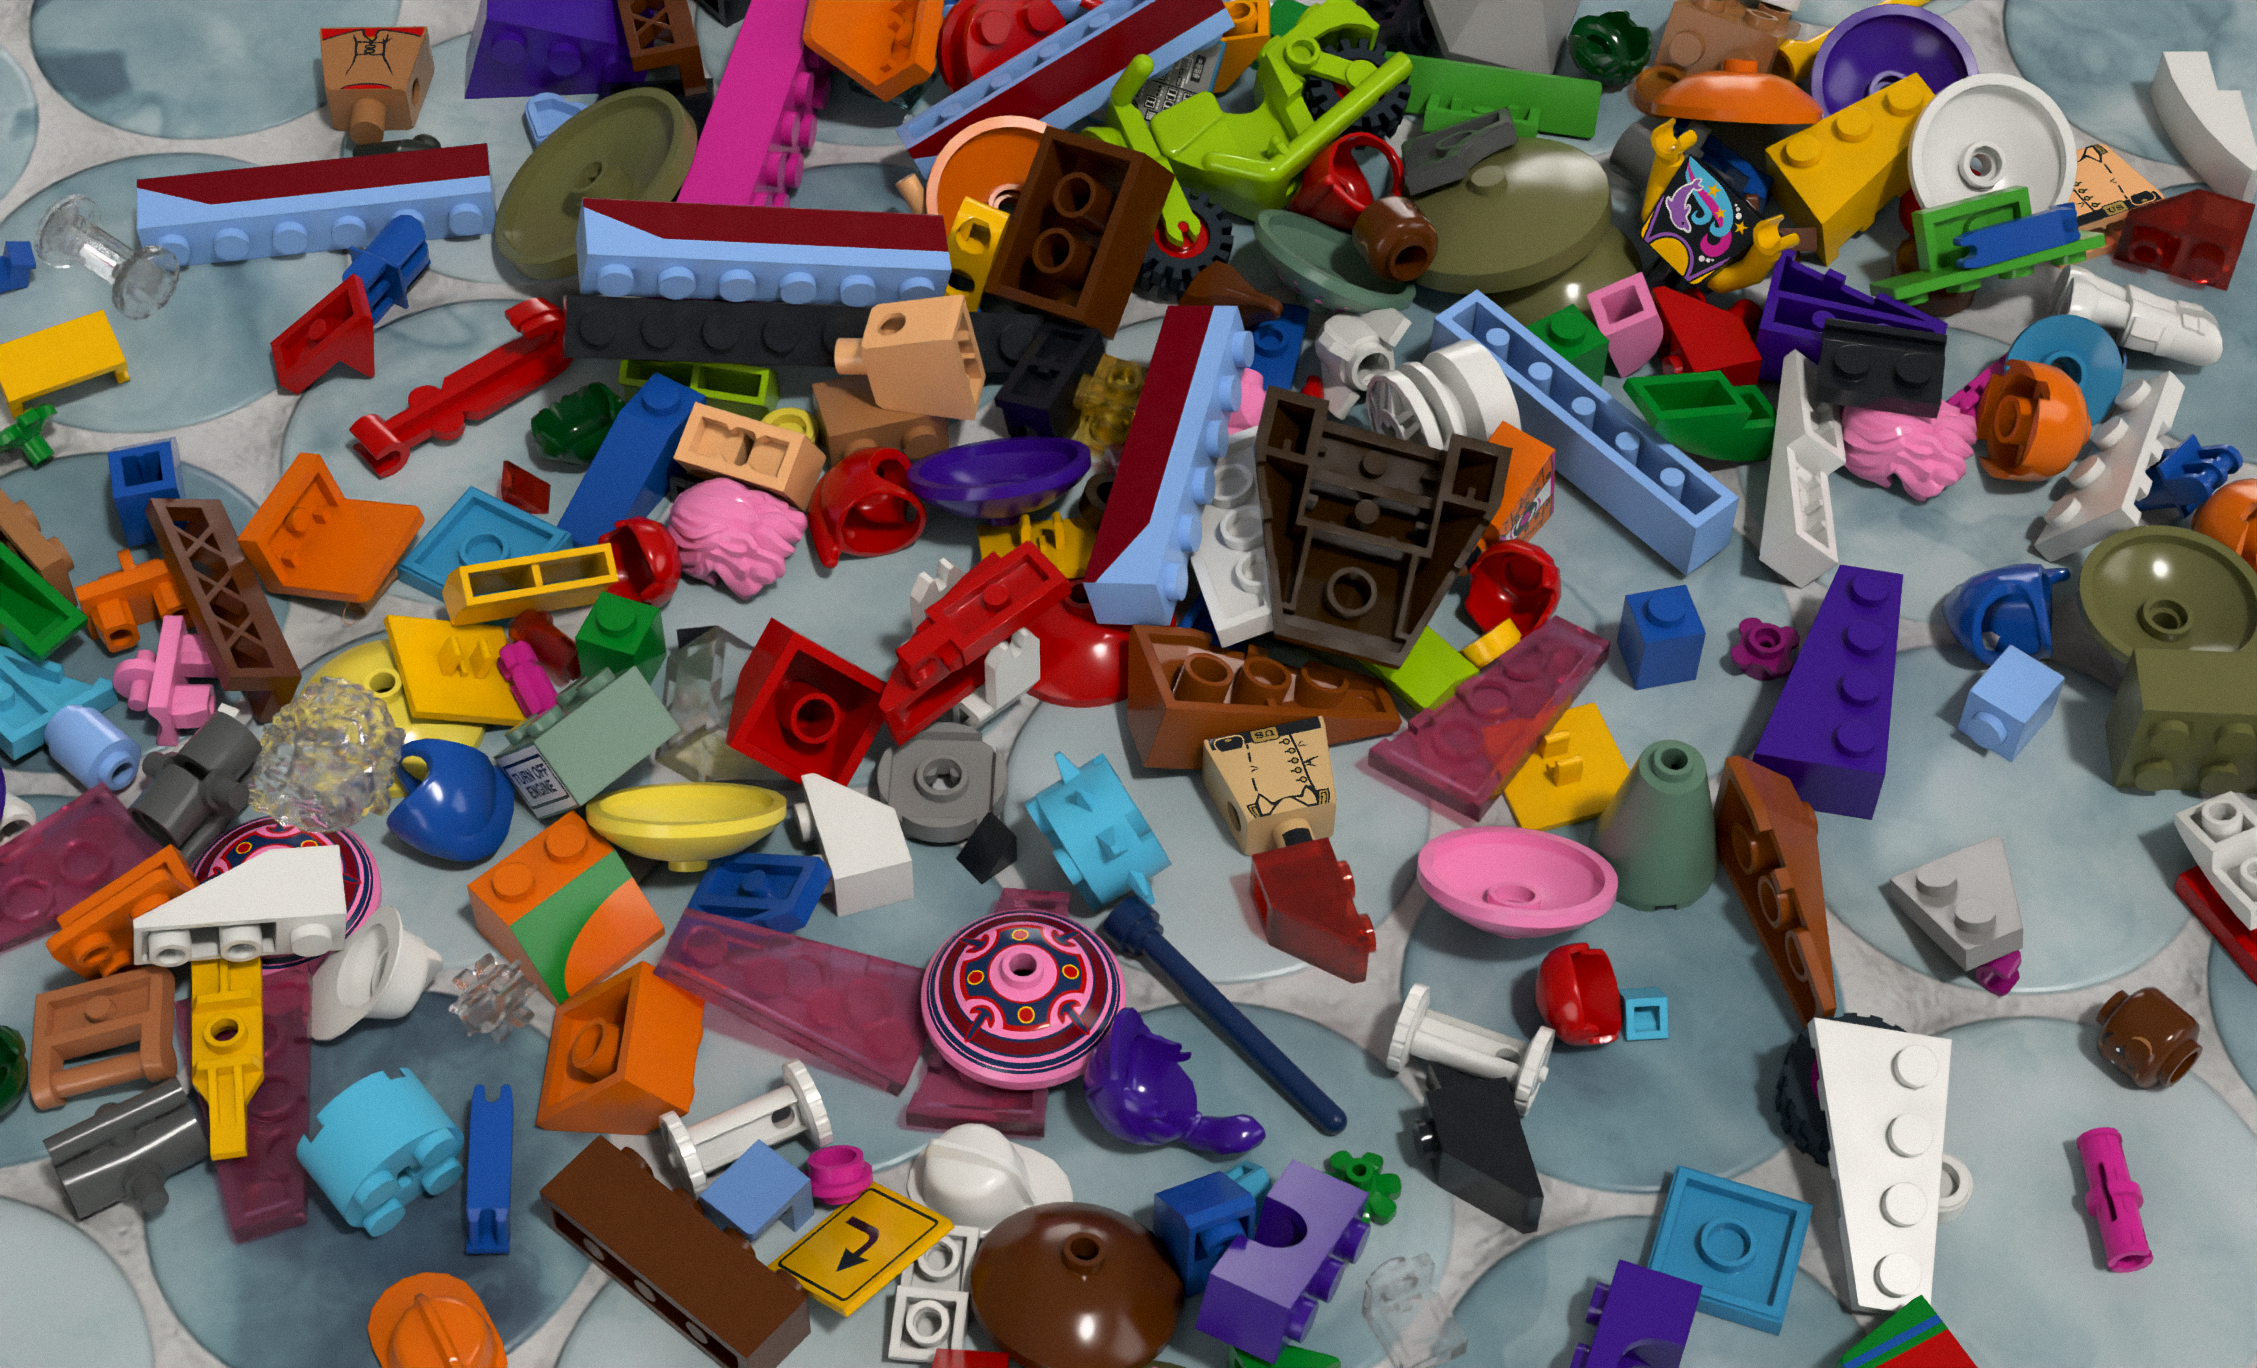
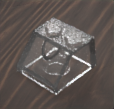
[655,625,802,791]

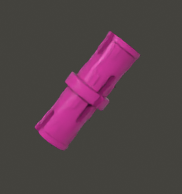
[2076,1127,2154,1273]

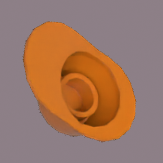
[367,1272,508,1368]

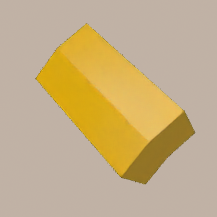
[442,543,619,627]

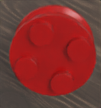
[937,0,1066,94]

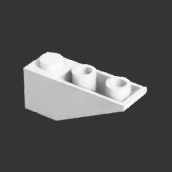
[133,845,347,967]

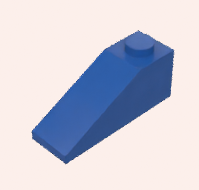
[557,372,707,548]

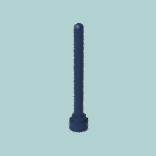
[1102,895,1347,1135]

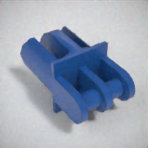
[342,215,431,326]
[2134,434,2243,519]

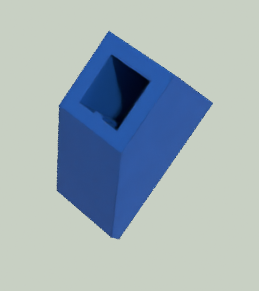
[108,436,188,547]
[1153,1171,1257,1298]

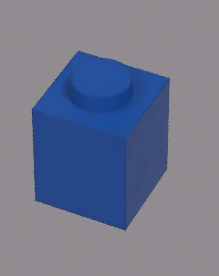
[1617,585,1706,690]

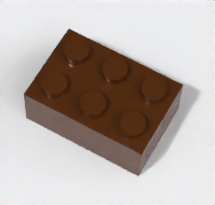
[984,125,1176,341]

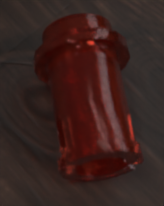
[508,608,581,683]

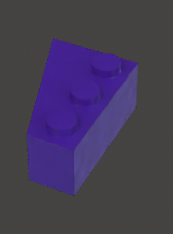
[464,0,654,99]
[1755,249,1948,383]

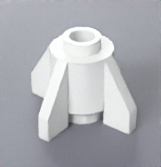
[1315,308,1412,420]

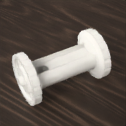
[1386,982,1555,1117]
[658,1058,833,1201]

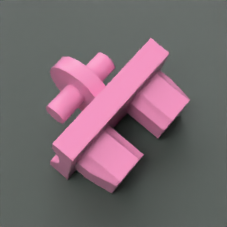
[113,615,218,746]

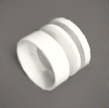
[1366,339,1521,450]

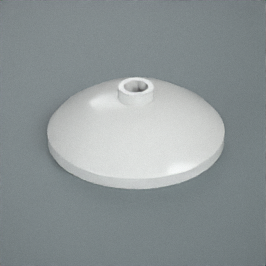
[1907,73,2077,214]

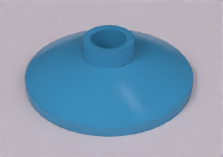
[2003,315,2123,427]

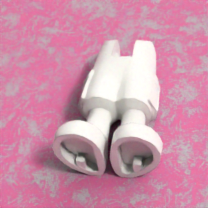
[2046,264,2223,366]

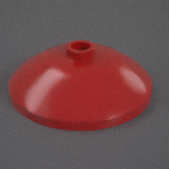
[1005,577,1176,708]

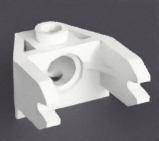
[901,558,1040,730]

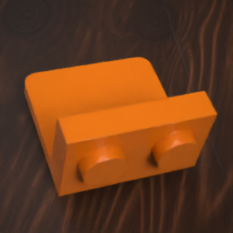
[803,0,944,103]
[236,452,425,603]
[45,844,200,981]

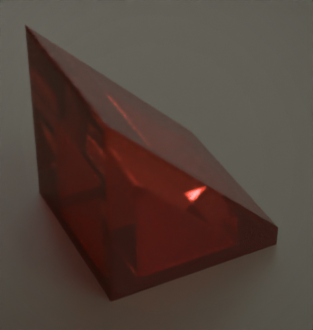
[501,461,551,514]

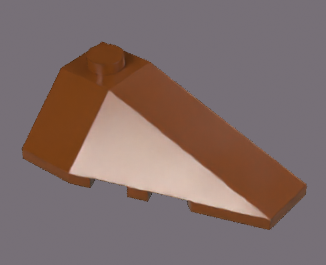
[1127,624,1402,770]
[1713,755,1837,1029]

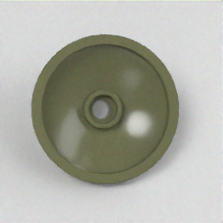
[1484,223,1643,330]
[2076,525,2257,665]

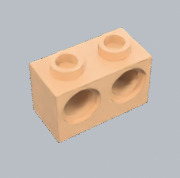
[673,402,827,513]

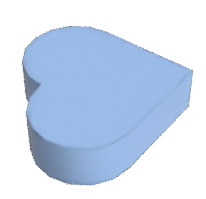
[525,92,588,148]

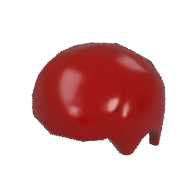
[597,516,682,608]
[1465,539,1561,640]
[1535,942,1622,1047]

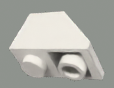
[793,773,914,917]

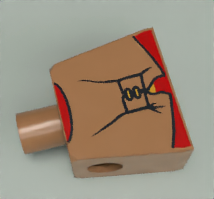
[319,26,435,145]

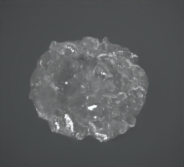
[245,676,407,833]

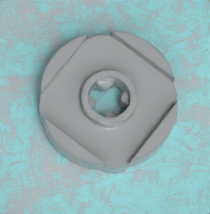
[877,722,1008,843]

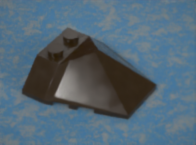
[1253,385,1513,670]

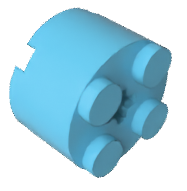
[296,1067,464,1237]

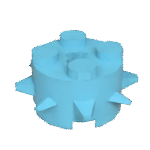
[1024,750,1172,912]

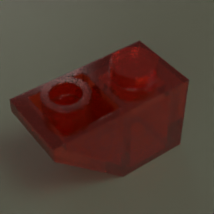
[2113,188,2256,291]
[1249,837,1376,984]

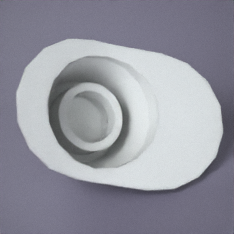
[302,905,443,1041]
[907,1123,1073,1241]

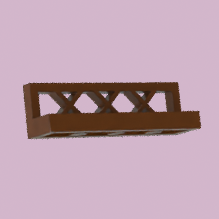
[617,0,708,97]
[145,498,302,722]

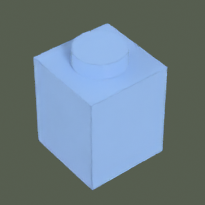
[1957,644,2065,762]

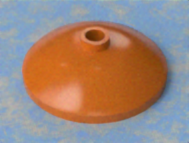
[1651,59,1824,124]
[925,115,1053,245]

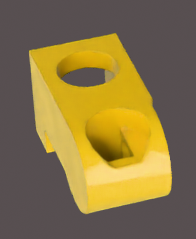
[944,196,1011,312]

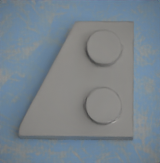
[1890,835,2023,971]

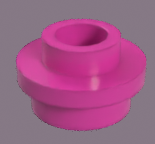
[803,1145,873,1205]

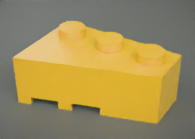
[1765,72,1935,267]

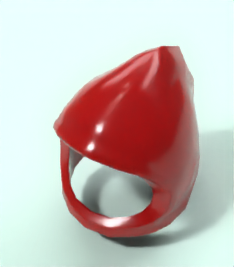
[1286,132,1405,230]
[808,446,928,569]

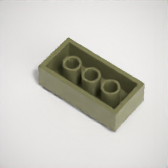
[2105,648,2257,794]

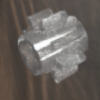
[448,953,539,1044]

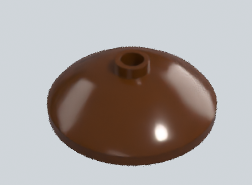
[969,1202,1184,1368]

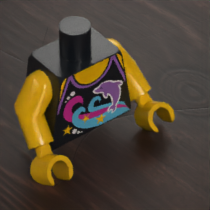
[1639,118,1800,294]

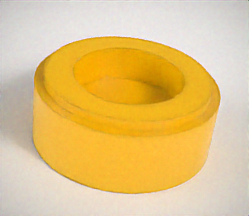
[1458,617,1522,669]

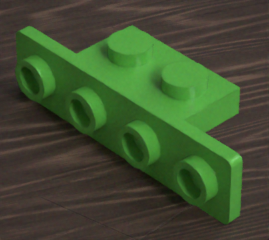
[1384,51,1602,138]
[1869,186,2106,306]

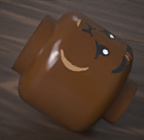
[1352,195,1438,284]
[2096,987,2203,1088]

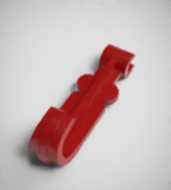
[349,297,574,477]

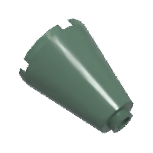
[1588,740,1719,912]

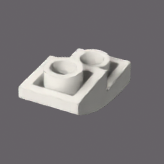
[2174,791,2257,931]
[888,1225,981,1363]

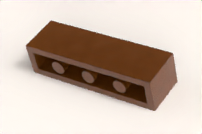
[539,1135,811,1368]

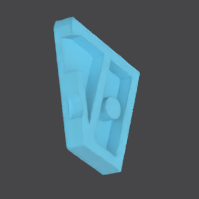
[0,645,118,760]

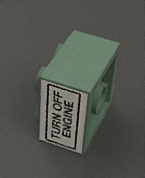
[493,665,681,820]

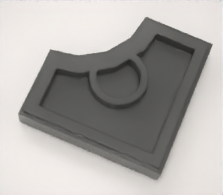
[1401,107,1519,195]

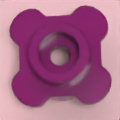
[1730,617,1800,681]

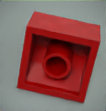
[725,617,887,787]

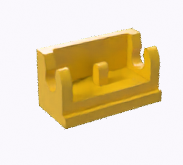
[0,310,130,420]

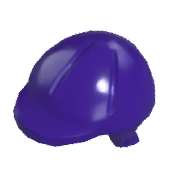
[1083,1007,1266,1155]

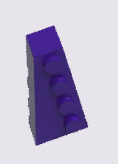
[1752,564,1903,820]

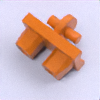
[74,548,195,653]

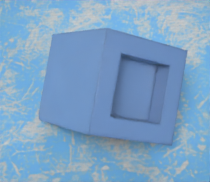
[700,1139,815,1241]

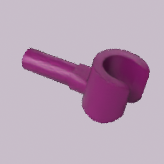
[1975,950,2021,996]

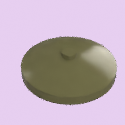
[494,87,697,280]
[1387,137,1612,294]

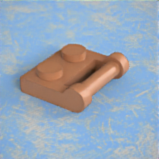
[29,964,178,1110]

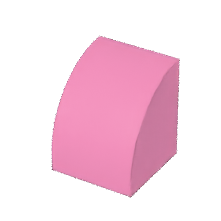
[1587,272,1663,378]

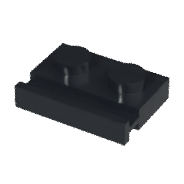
[1814,318,1947,419]

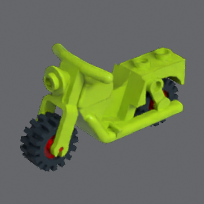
[1079,0,1413,302]

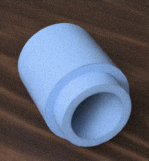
[44,704,141,795]

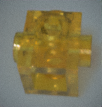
[1073,353,1149,457]

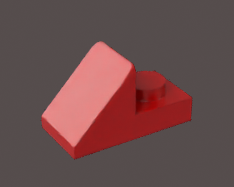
[270,273,375,395]

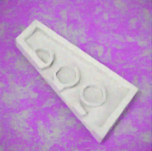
[2034,370,2185,562]
[1190,425,1274,648]
[1808,1017,1952,1316]

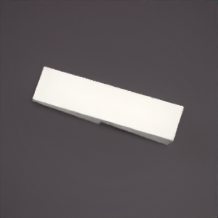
[1759,349,1846,588]

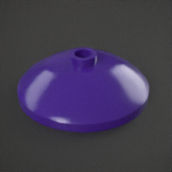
[1809,4,1979,119]
[907,436,1092,527]

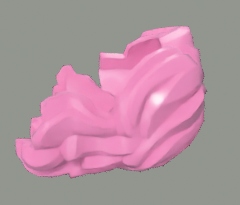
[1840,399,1978,502]
[667,478,808,600]

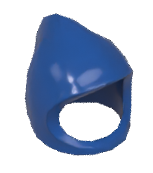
[1942,563,2071,665]
[386,738,515,861]

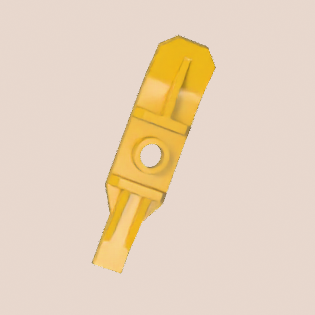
[191,956,264,1161]

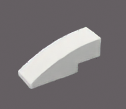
[2150,51,2257,211]

